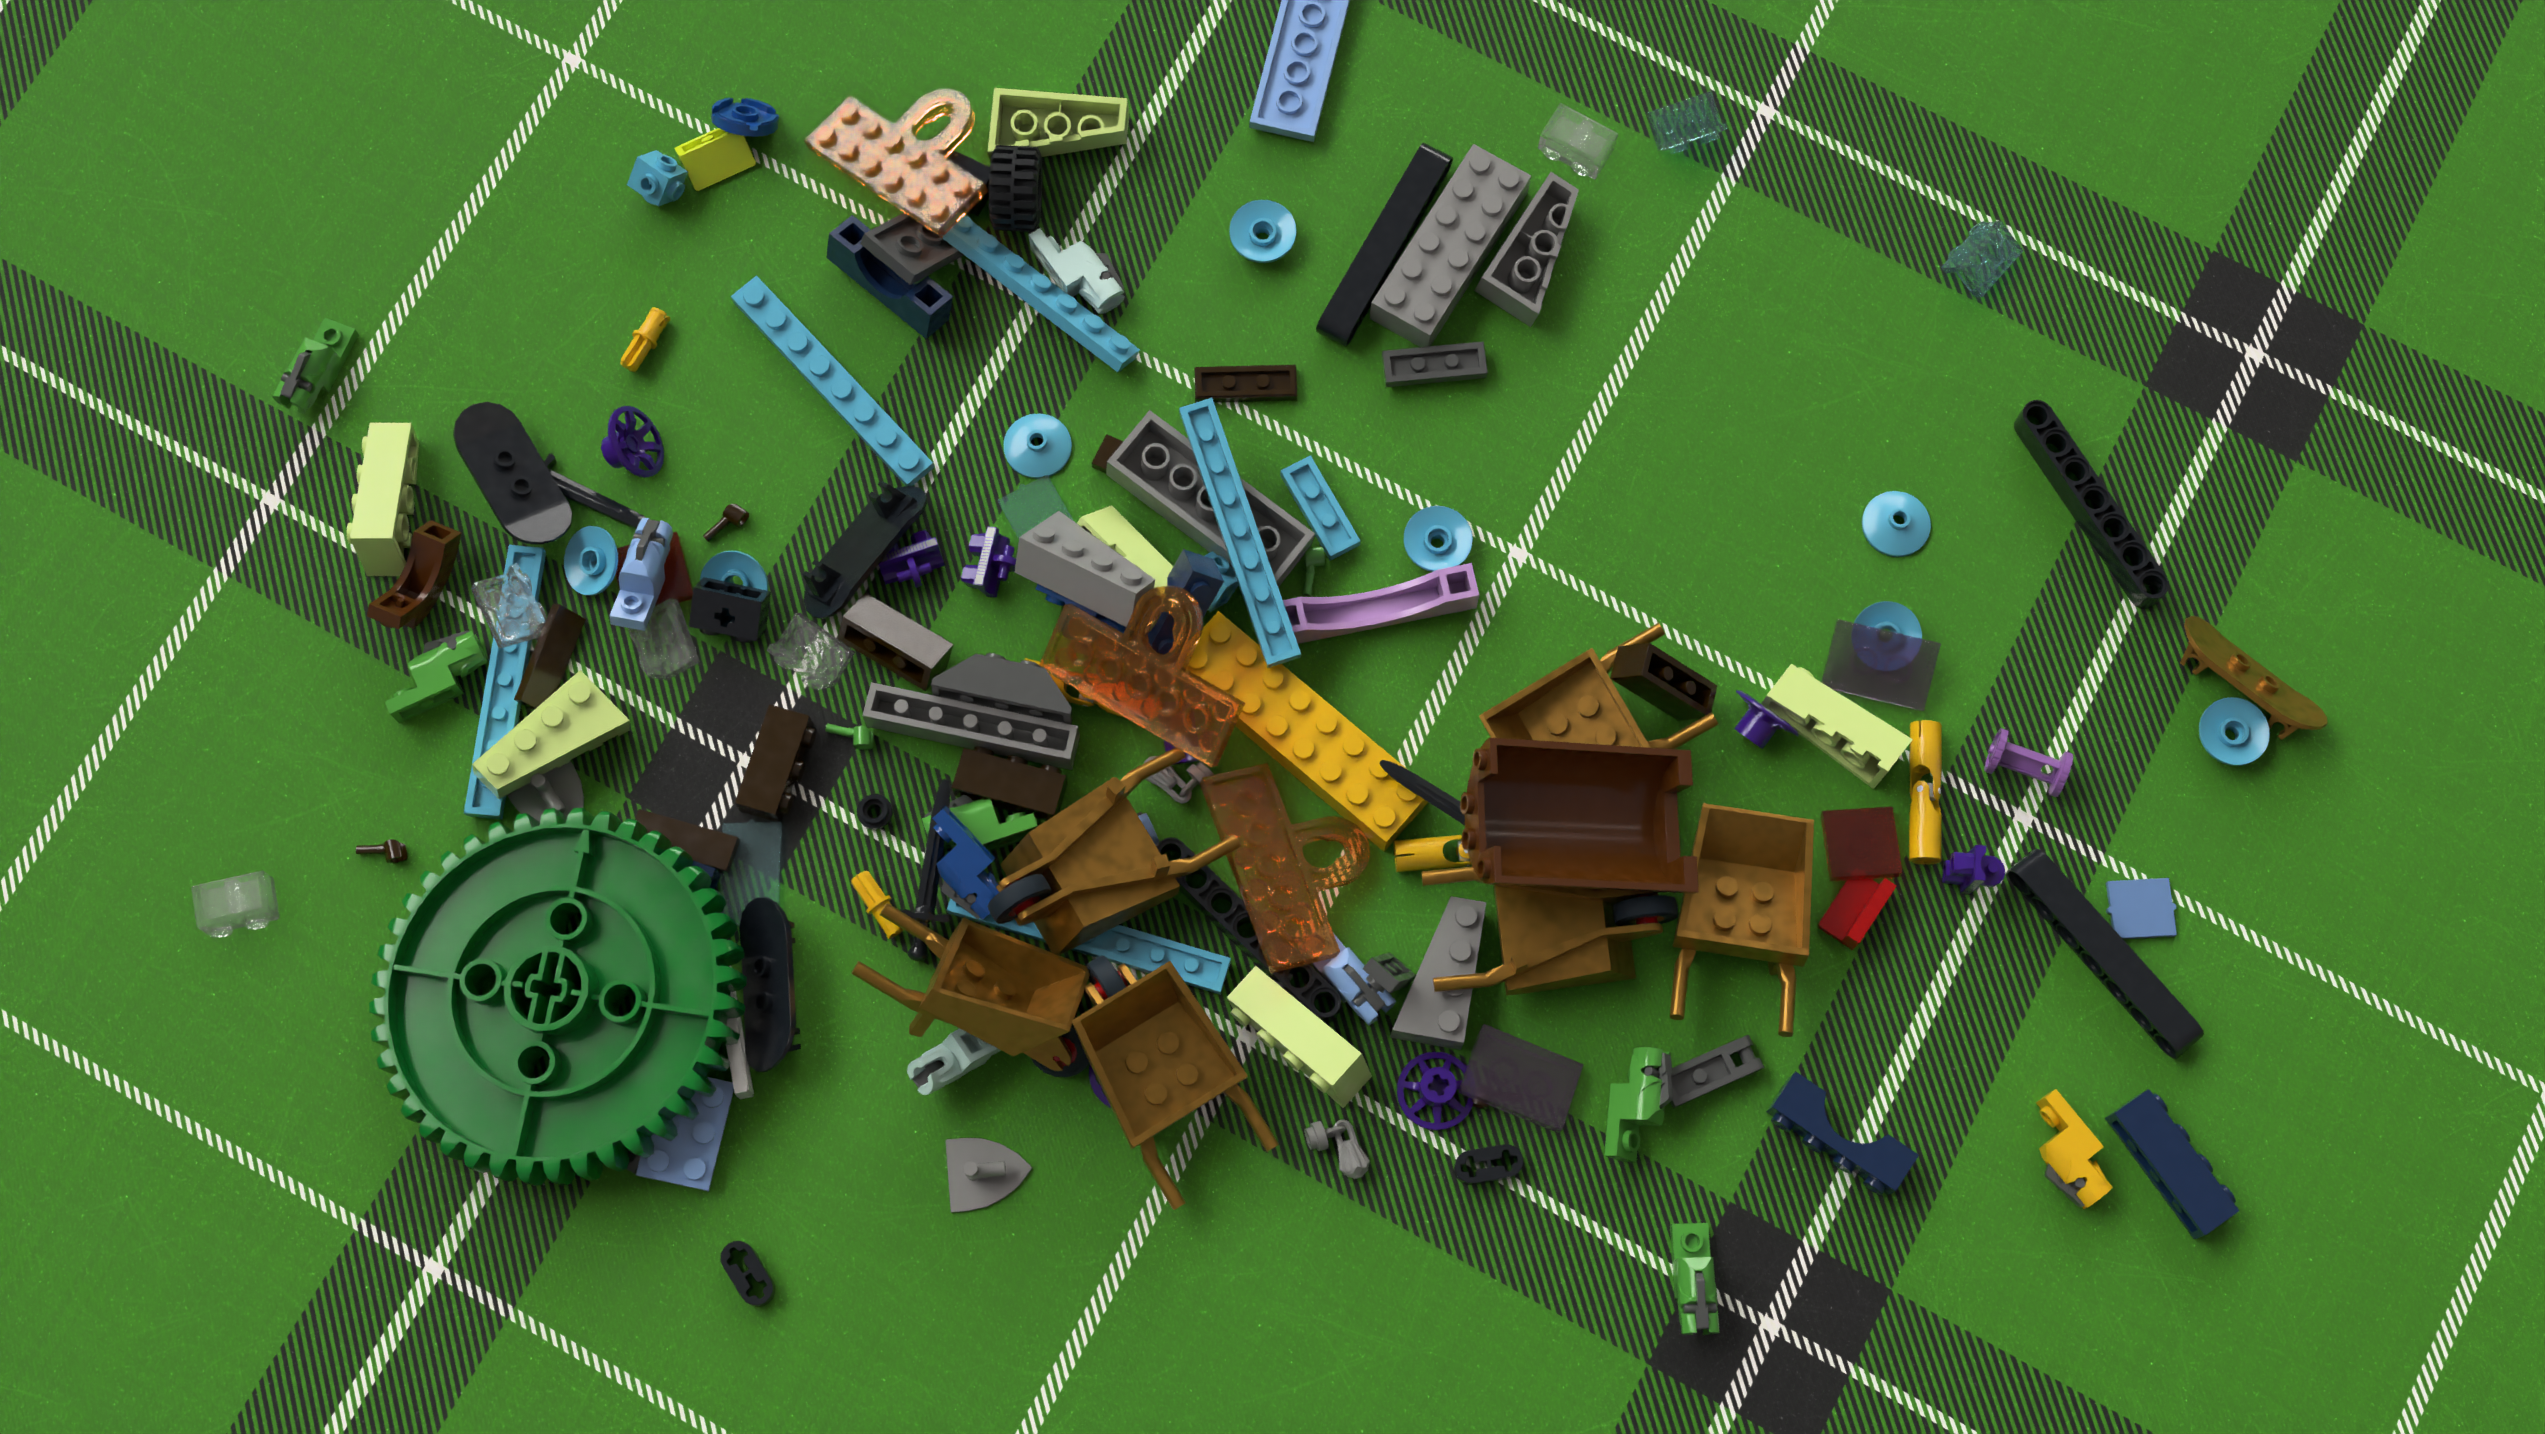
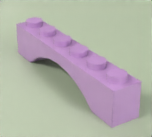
[1283,563,1479,644]

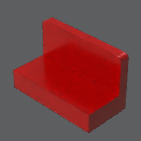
[1818,870,1897,950]

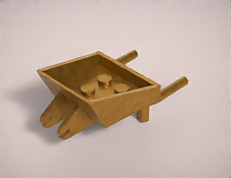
[1479,622,1718,749]
[1670,803,1814,1037]

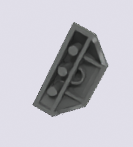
[931,653,1073,725]

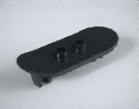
[453,402,572,544]
[802,481,927,619]
[739,897,801,1072]

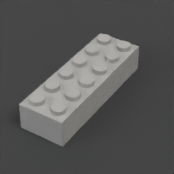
[1370,144,1531,347]
[1106,410,1315,587]

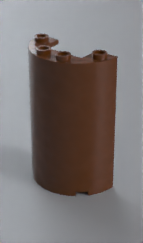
[1460,738,1699,894]

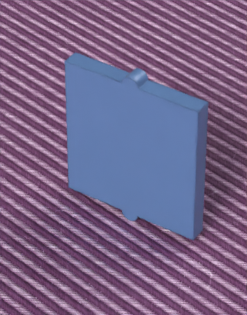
[2106,878,2177,939]

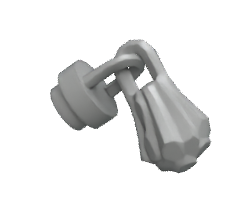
[1144,756,1215,804]
[1304,1119,1370,1179]

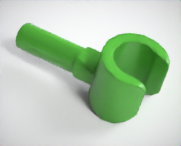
[1303,547,1325,596]
[825,723,874,750]

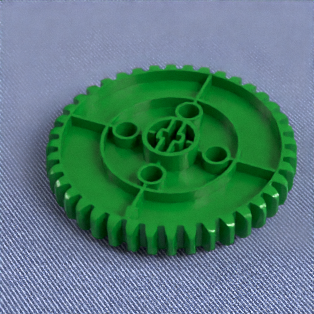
[369,808,747,1186]

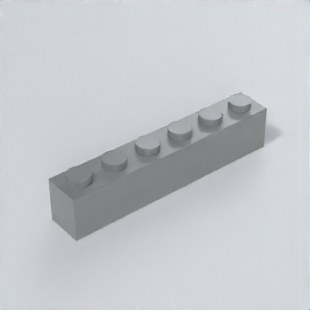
[862,682,1080,770]

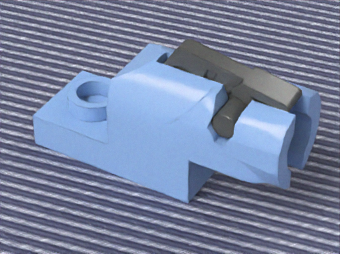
[610,518,673,631]
[1298,924,1396,1025]

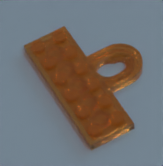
[804,89,988,238]
[1039,585,1245,768]
[1200,763,1370,973]

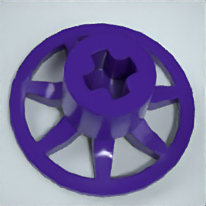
[601,406,664,478]
[1734,690,1800,749]
[1397,1052,1475,1130]

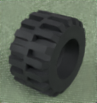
[989,145,1043,232]

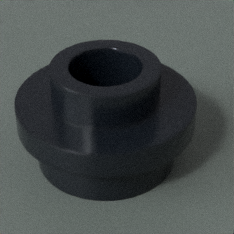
[857,794,893,830]

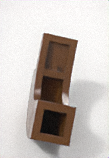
[367,520,462,629]

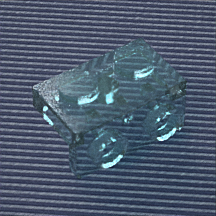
[1647,91,1728,155]
[1941,221,2023,297]

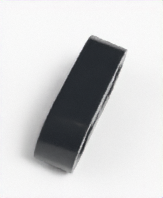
[1454,1144,1523,1185]
[721,1241,775,1307]

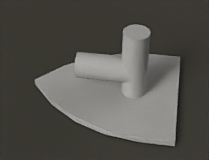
[507,761,584,822]
[945,1138,1032,1213]

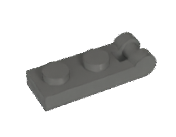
[1670,1035,1765,1109]

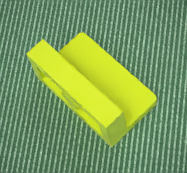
[674,128,756,191]

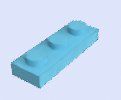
[1280,455,1361,561]

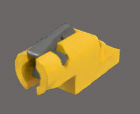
[2036,1089,2113,1209]

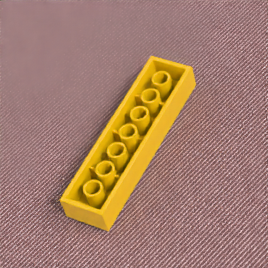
[1173,611,1428,852]

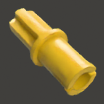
[620,307,671,372]
[851,871,904,939]

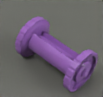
[1984,728,2073,797]

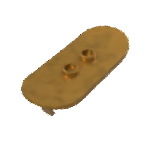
[2180,616,2327,740]

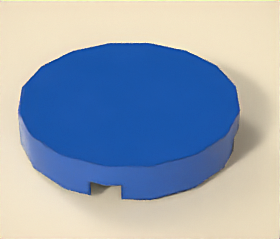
[711,98,779,137]

